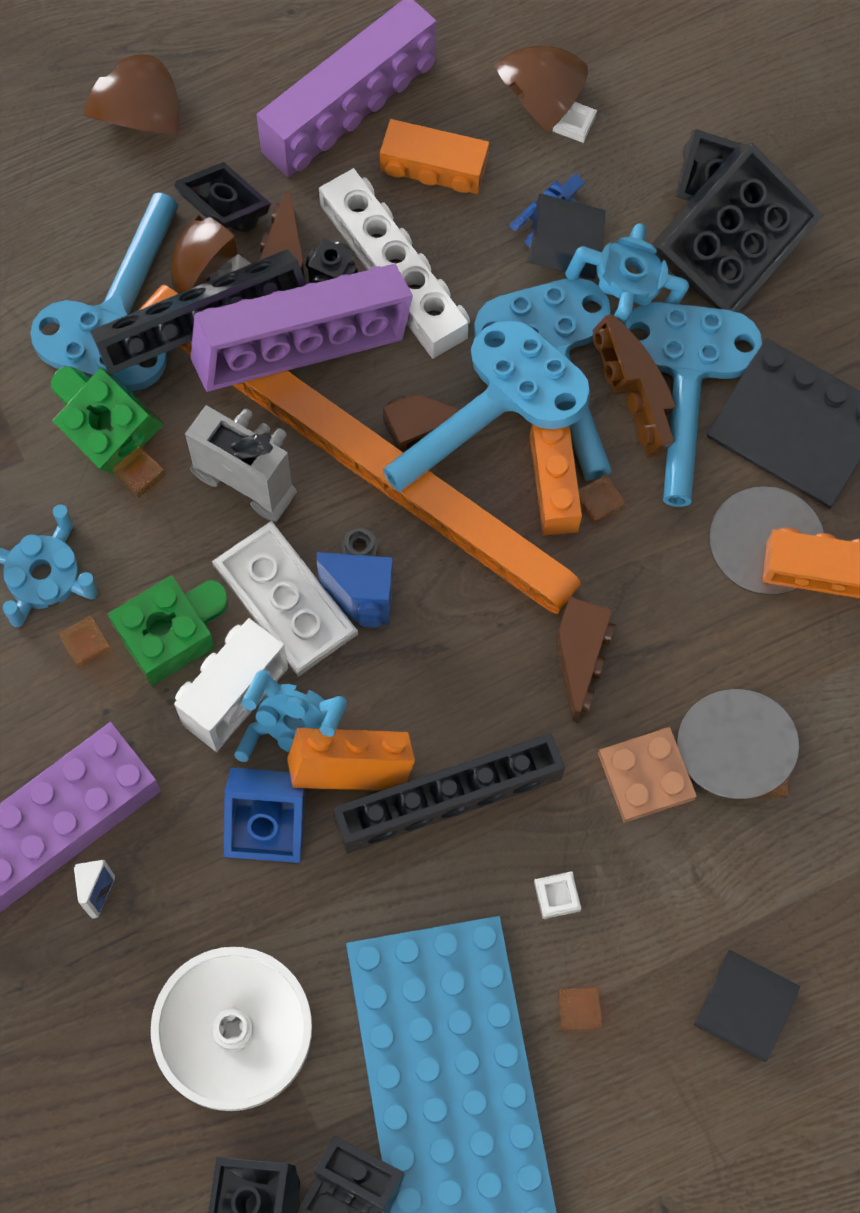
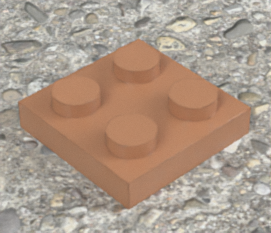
[598,727,697,823]

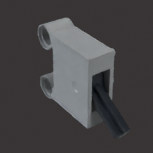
[185,405,297,522]

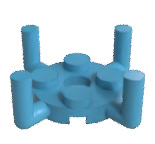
[565,223,689,325]
[0,505,99,627]
[234,670,347,762]

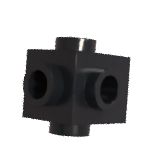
[305,238,358,283]

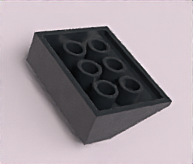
[651,143,824,312]
[707,338,860,509]

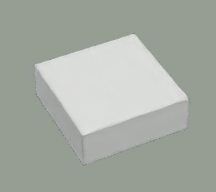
[553,102,597,143]
[534,871,581,919]

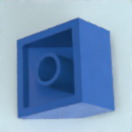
[317,552,393,628]
[223,768,307,863]

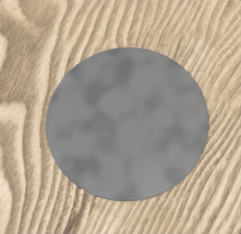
[710,486,824,594]
[677,689,799,799]

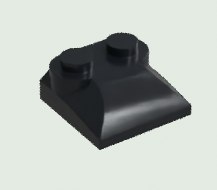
[675,129,743,201]
[174,162,271,231]
[208,1157,300,1213]

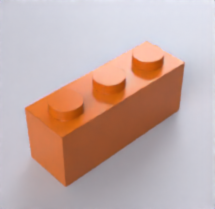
[380,119,489,194]
[530,423,582,536]
[762,527,860,598]
[287,728,415,790]

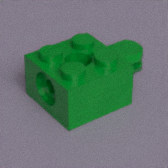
[51,366,164,476]
[108,575,228,687]

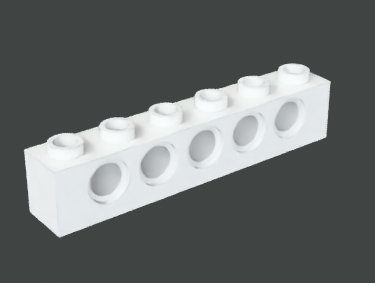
[319,168,470,359]

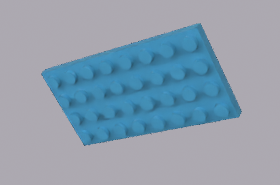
[346,916,557,1213]

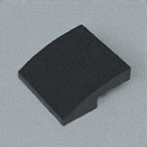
[527,194,606,279]
[694,950,801,1062]
[297,1136,405,1213]

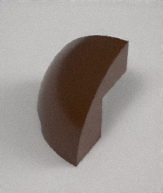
[494,46,588,133]
[84,54,179,136]
[171,215,238,294]

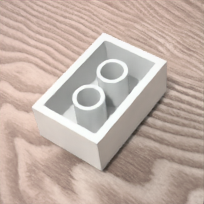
[174,618,288,752]

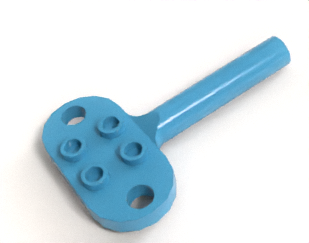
[30,193,178,391]
[474,277,612,481]
[625,302,762,507]
[382,320,590,492]

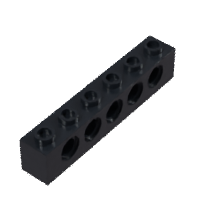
[90,249,306,375]
[333,733,565,854]

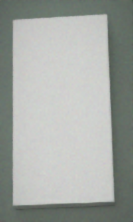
[212,521,358,677]

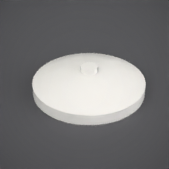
[151,947,312,1111]

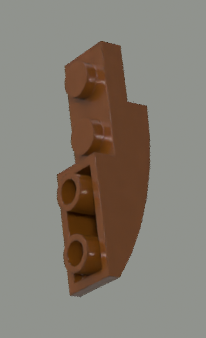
[592,314,676,458]

